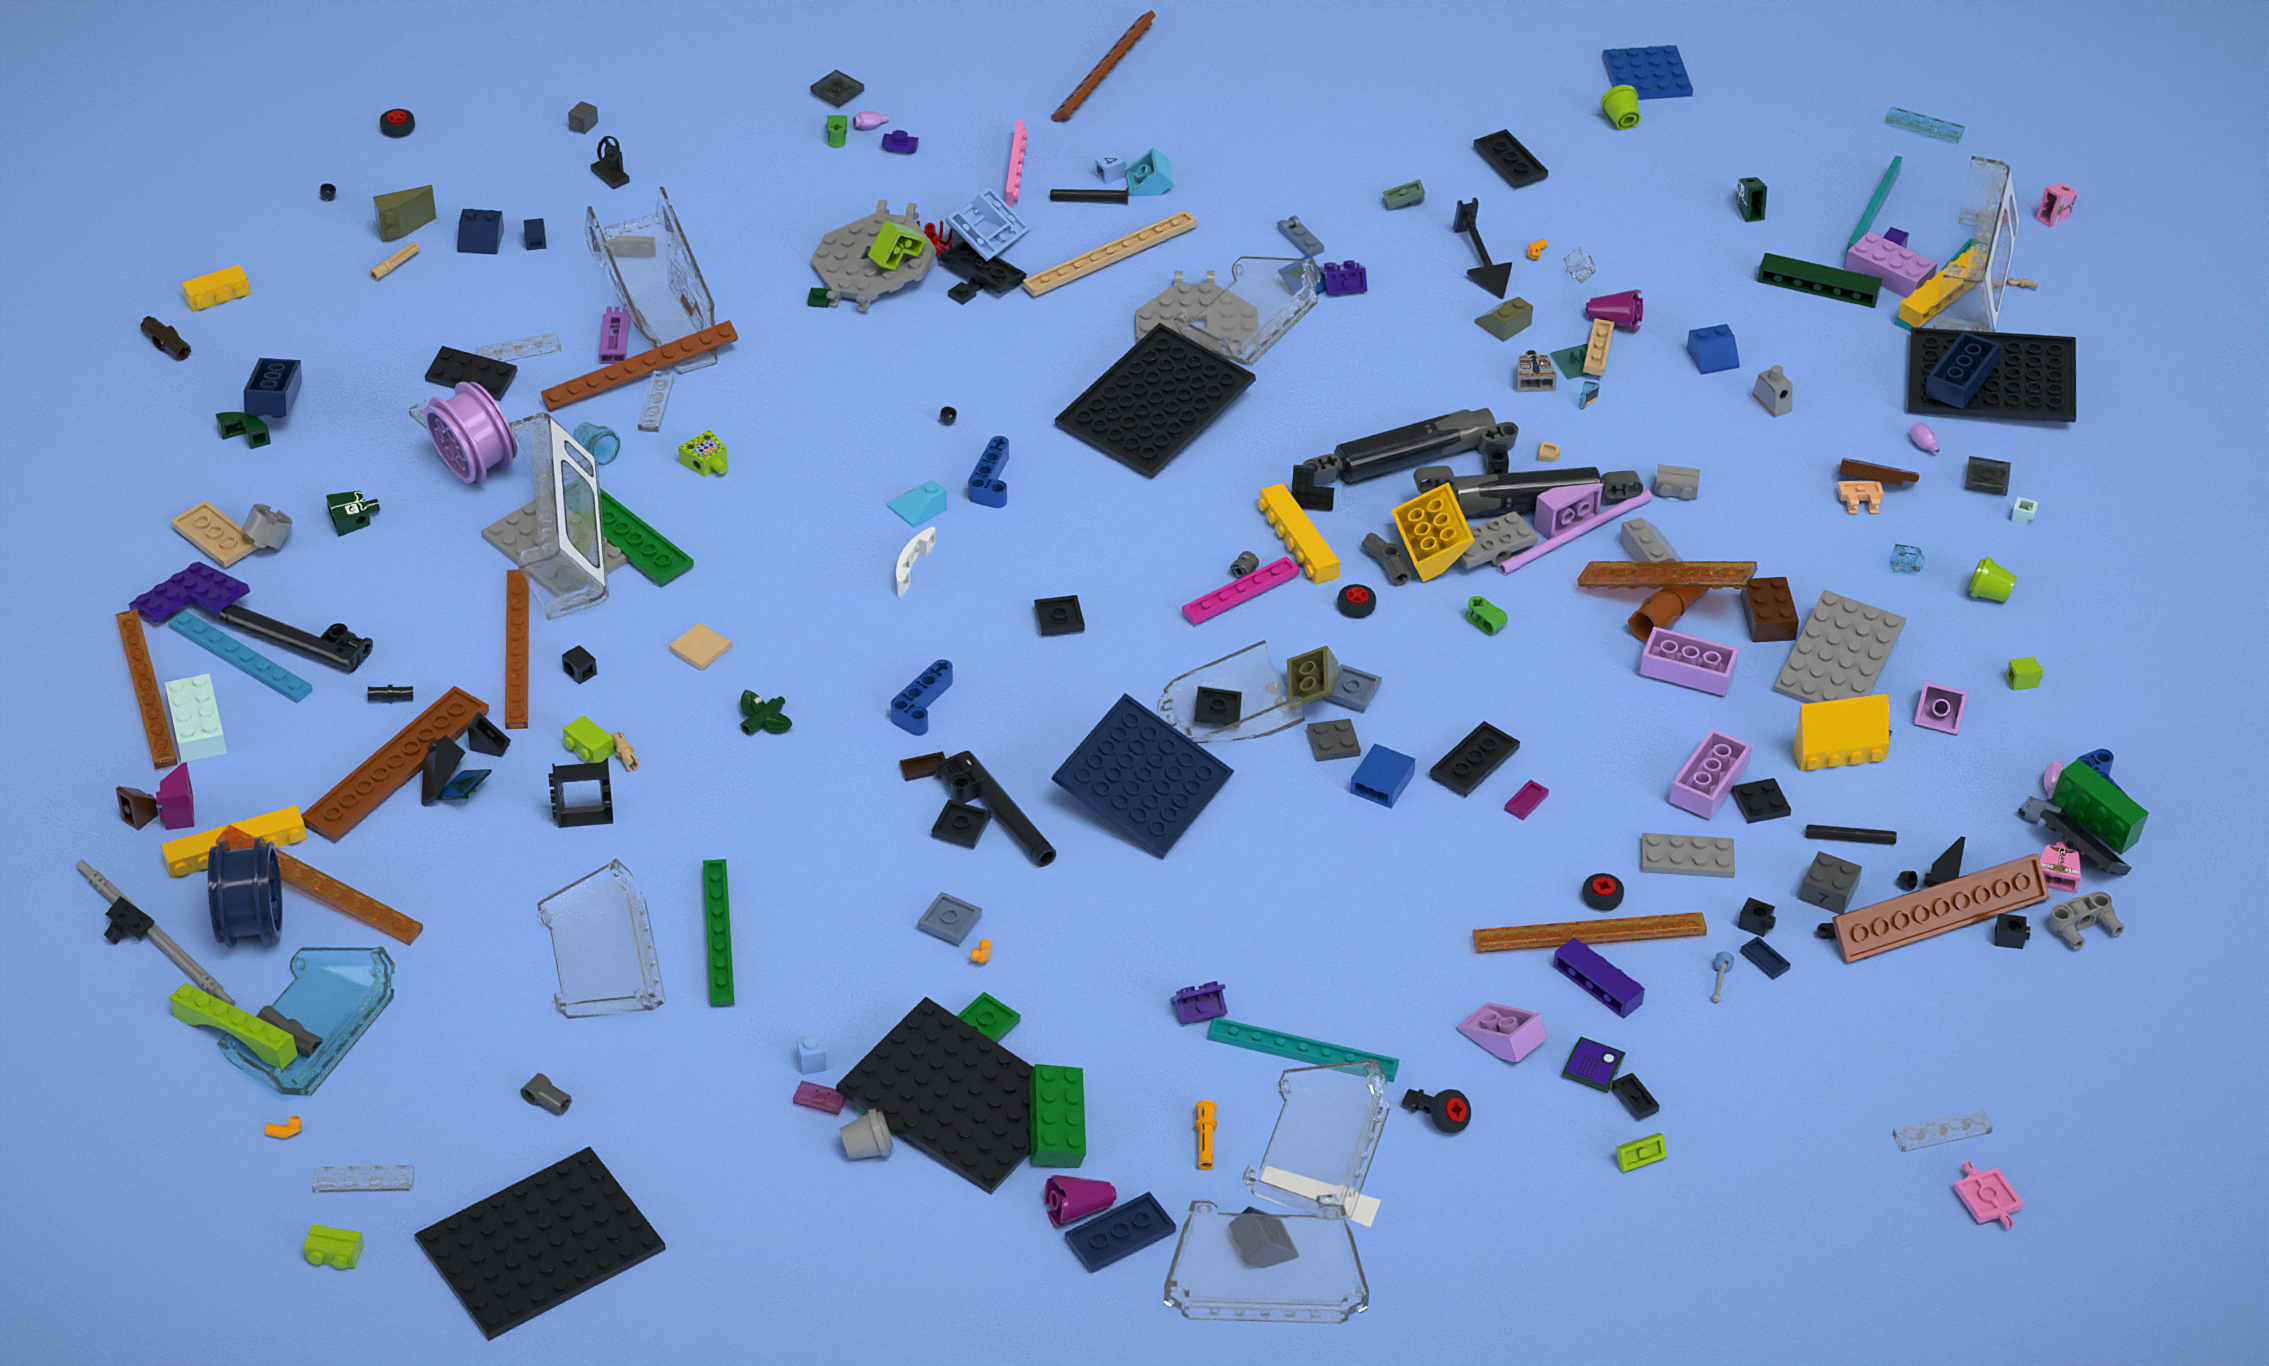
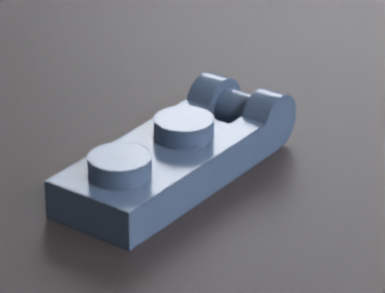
[1277,215,1324,257]

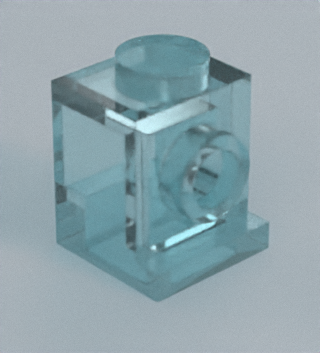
[1890,544,1925,573]

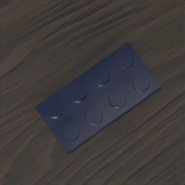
[1065,1191,1176,1273]

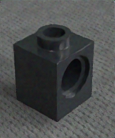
[1484,444,1509,474]
[562,645,597,685]
[1738,897,1777,937]
[1995,913,2030,949]

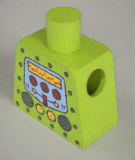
[678,429,728,476]

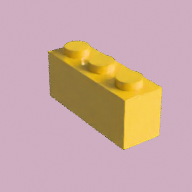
[181,265,250,312]

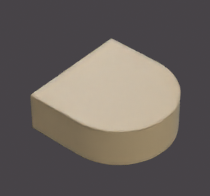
[1538,442,1560,462]

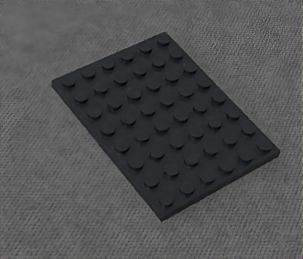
[1055,323,1256,479]
[1908,327,2076,422]
[836,997,1034,1195]
[414,1146,666,1341]

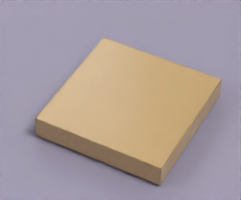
[669,622,732,671]

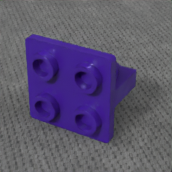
[1171,981,1227,1024]

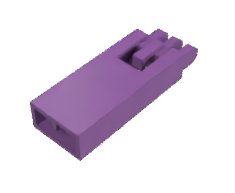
[599,307,630,364]

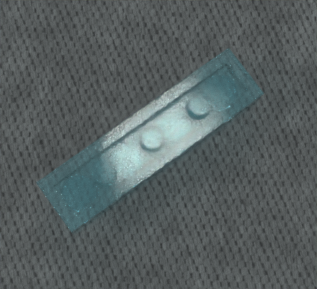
[1885,106,1965,143]

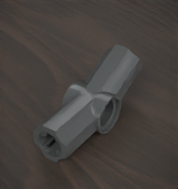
[1362,532,1411,586]
[256,1005,324,1057]

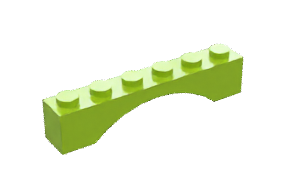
[169,983,298,1070]

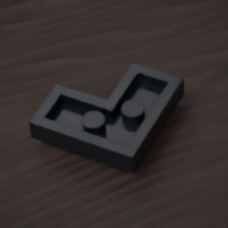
[1291,465,1334,510]

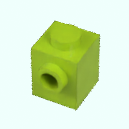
[2006,656,2043,691]

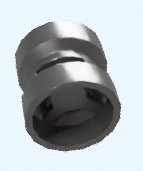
[1230,551,1259,579]

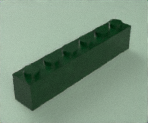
[1757,252,1883,308]

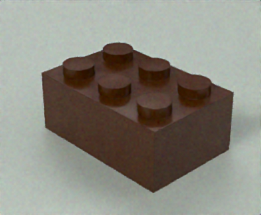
[1740,577,1799,643]

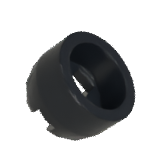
[320,183,336,201]
[940,406,957,425]
[1897,870,1918,889]

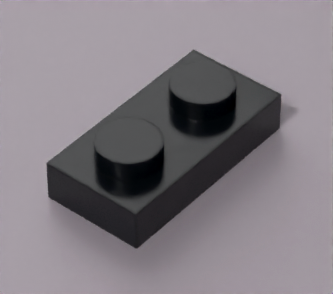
[1612,1072,1659,1120]

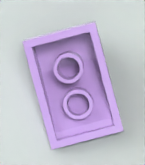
[1534,483,1603,540]
[1457,1002,1547,1062]

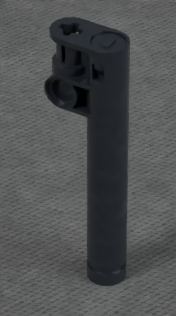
[219,603,373,673]
[934,751,1057,867]

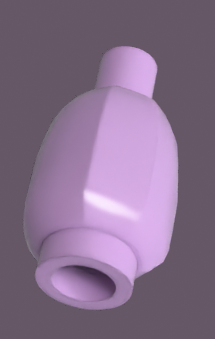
[853,111,889,130]
[1910,422,1940,455]
[2044,761,2064,802]

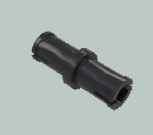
[368,684,413,702]

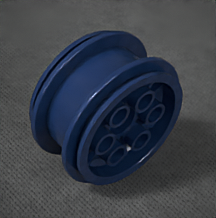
[208,837,283,948]

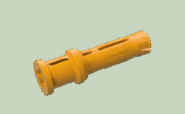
[1195,1100,1217,1170]

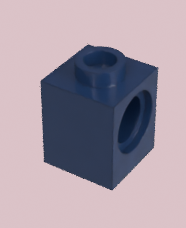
[523,218,547,250]

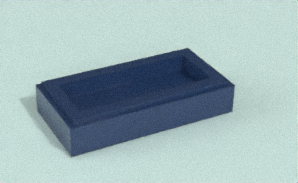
[1740,936,1791,980]

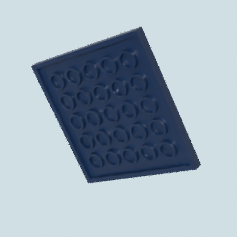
[1051,693,1234,859]

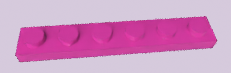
[1182,556,1299,625]

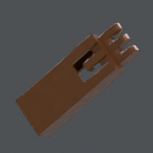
[1839,457,1920,485]

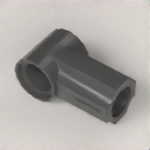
[520,1073,572,1115]

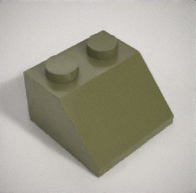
[1474,297,1533,342]

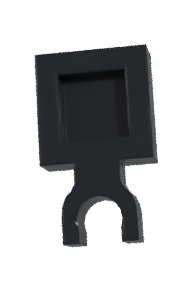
[948,278,983,305]

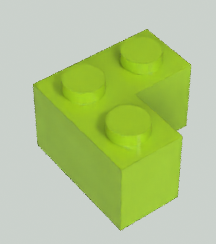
[868,220,927,270]

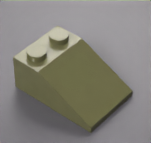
[373,185,436,242]
[1287,645,1339,709]

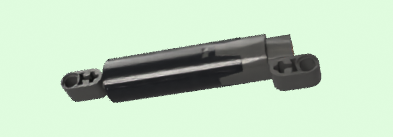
[1303,407,1519,486]
[1413,465,1644,516]

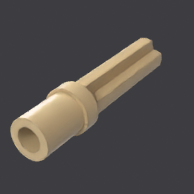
[369,242,419,281]

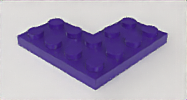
[129,561,250,623]

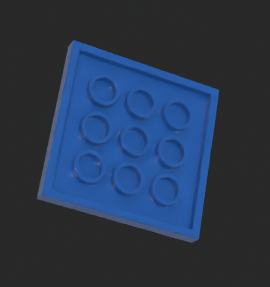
[1602,45,1693,100]

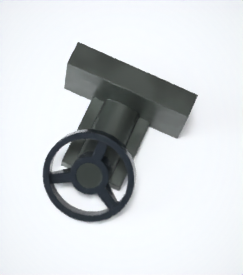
[591,136,630,190]

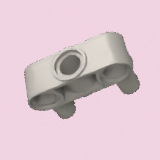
[2048,891,2125,950]

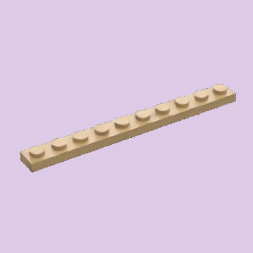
[1023,210,1197,297]

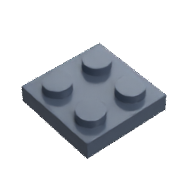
[1324,664,1382,712]
[918,892,982,945]

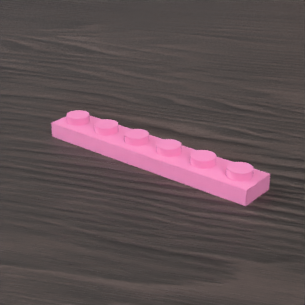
[1006,120,1028,208]

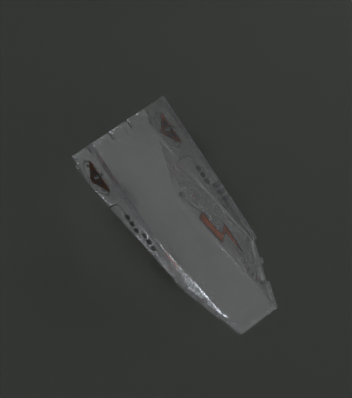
[584,186,717,375]

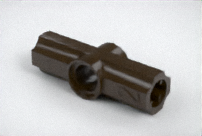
[140,316,191,360]

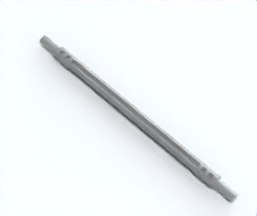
[76,860,235,1006]

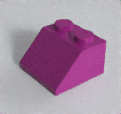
[156,762,195,830]

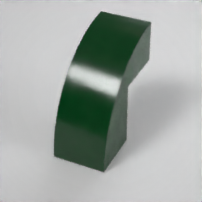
[215,412,271,449]

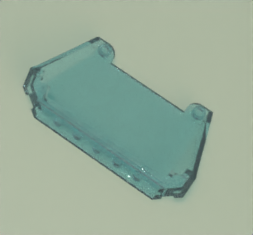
[217,946,395,1096]

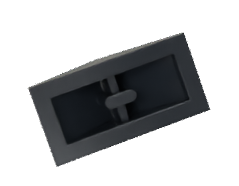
[467,711,511,757]

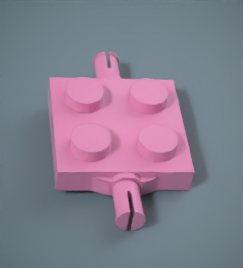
[1954,1161,2023,1229]

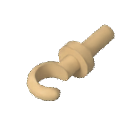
[2007,278,2038,288]

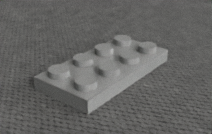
[1641,833,1735,878]

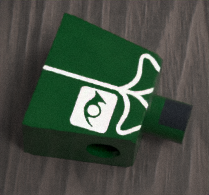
[1737,177,1767,222]
[326,491,380,537]

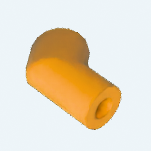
[1527,238,1548,260]
[970,939,991,963]
[265,1116,302,1139]

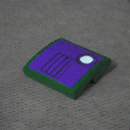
[1562,1036,1626,1093]

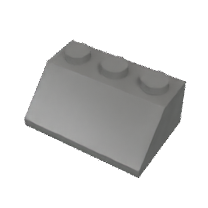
[1619,517,1688,582]

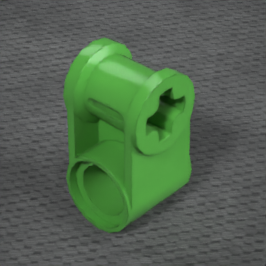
[827,115,847,148]
[1466,596,1508,636]

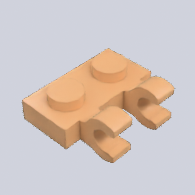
[1837,481,1884,514]

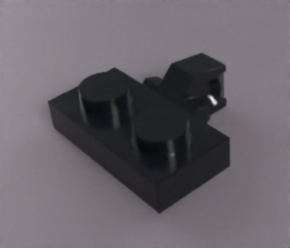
[104,896,155,945]

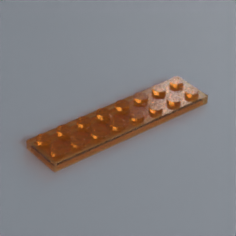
[1578,561,1758,590]

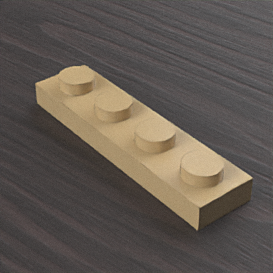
[1583,318,1615,376]

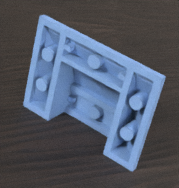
[945,187,1030,261]

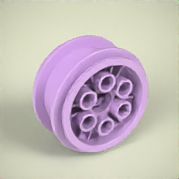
[424,382,518,484]

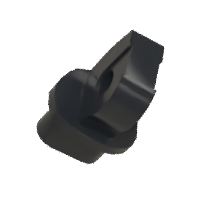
[1402,1089,1434,1114]

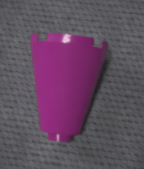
[1586,289,1643,330]
[1045,1175,1117,1225]

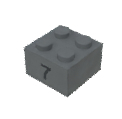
[1799,851,1862,915]

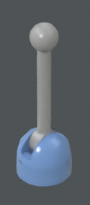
[1711,952,1734,1003]

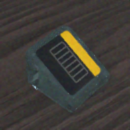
[1579,381,1600,410]

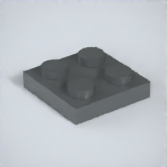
[1307,718,1361,762]

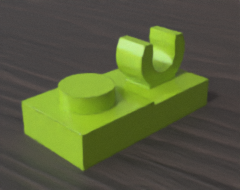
[1616,1132,1667,1172]

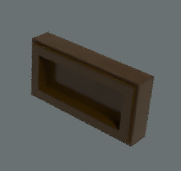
[899,751,948,781]

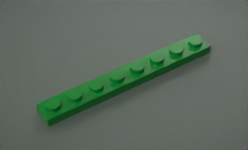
[703,859,735,1006]

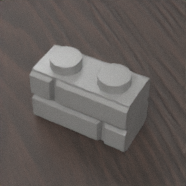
[1654,464,1700,500]

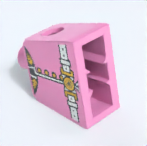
[2036,183,2078,228]
[2040,841,2081,894]

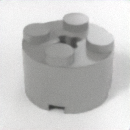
[241,503,292,550]

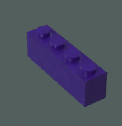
[1553,937,1645,1019]

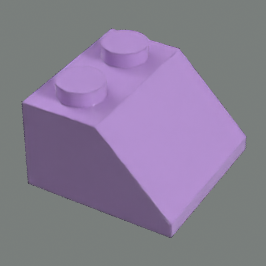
[1914,681,1969,735]

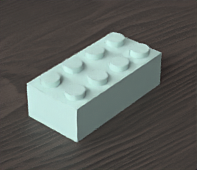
[165,673,227,762]

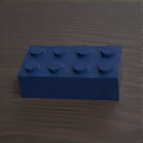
[1925,331,2001,409]
[243,358,302,418]

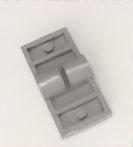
[1458,511,1539,569]

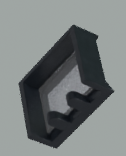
[548,758,614,828]

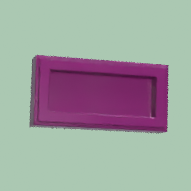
[1504,780,1549,820]

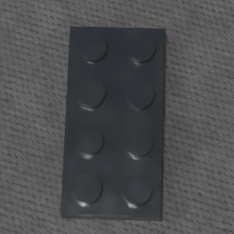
[1473,129,1549,188]
[940,241,1027,294]
[425,346,518,401]
[1430,721,1520,796]
[2040,809,2132,875]

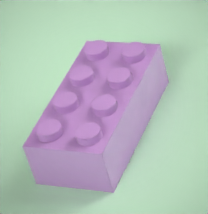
[1845,231,1937,298]
[1640,627,1739,696]
[1669,729,1752,819]

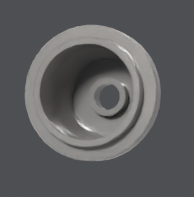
[840,1108,894,1160]

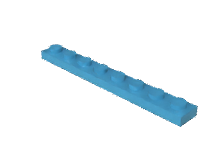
[169,610,313,703]

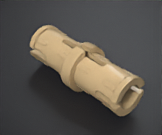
[611,731,640,772]

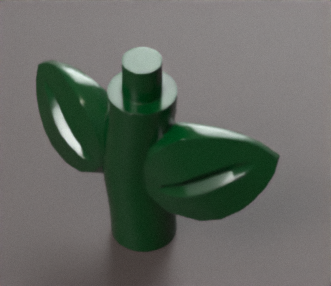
[740,689,792,736]

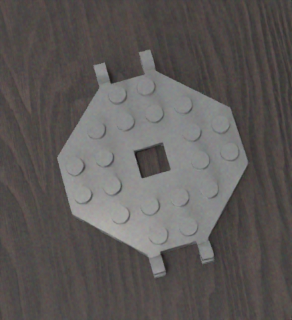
[811,200,936,312]
[1136,270,1259,360]

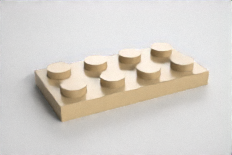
[171,500,259,568]

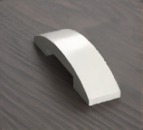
[896,527,936,598]

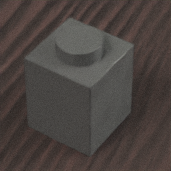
[568,101,598,134]

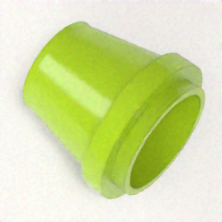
[1600,85,1641,130]
[1968,556,2017,602]

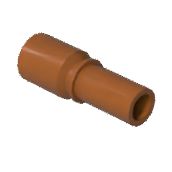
[1628,566,1712,642]

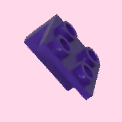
[1318,260,1367,296]

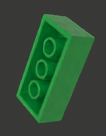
[2051,758,2149,855]
[1029,1064,1086,1168]

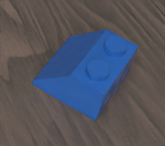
[1687,324,1740,375]

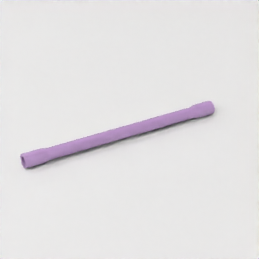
[1498,489,1652,575]

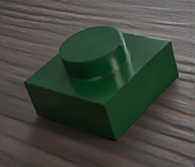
[808,287,831,308]

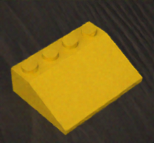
[1391,482,1475,582]
[1792,694,1889,771]

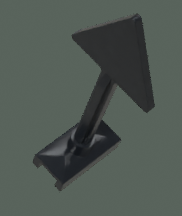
[1453,197,1512,299]

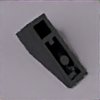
[421,735,466,807]
[1923,836,1966,887]

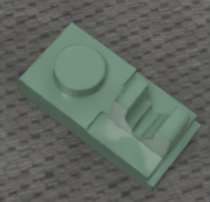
[1383,179,1425,209]

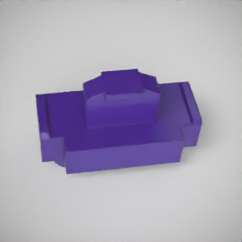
[882,130,919,154]

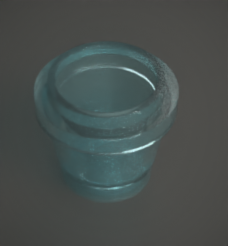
[572,423,621,468]

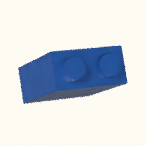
[1350,744,1416,809]

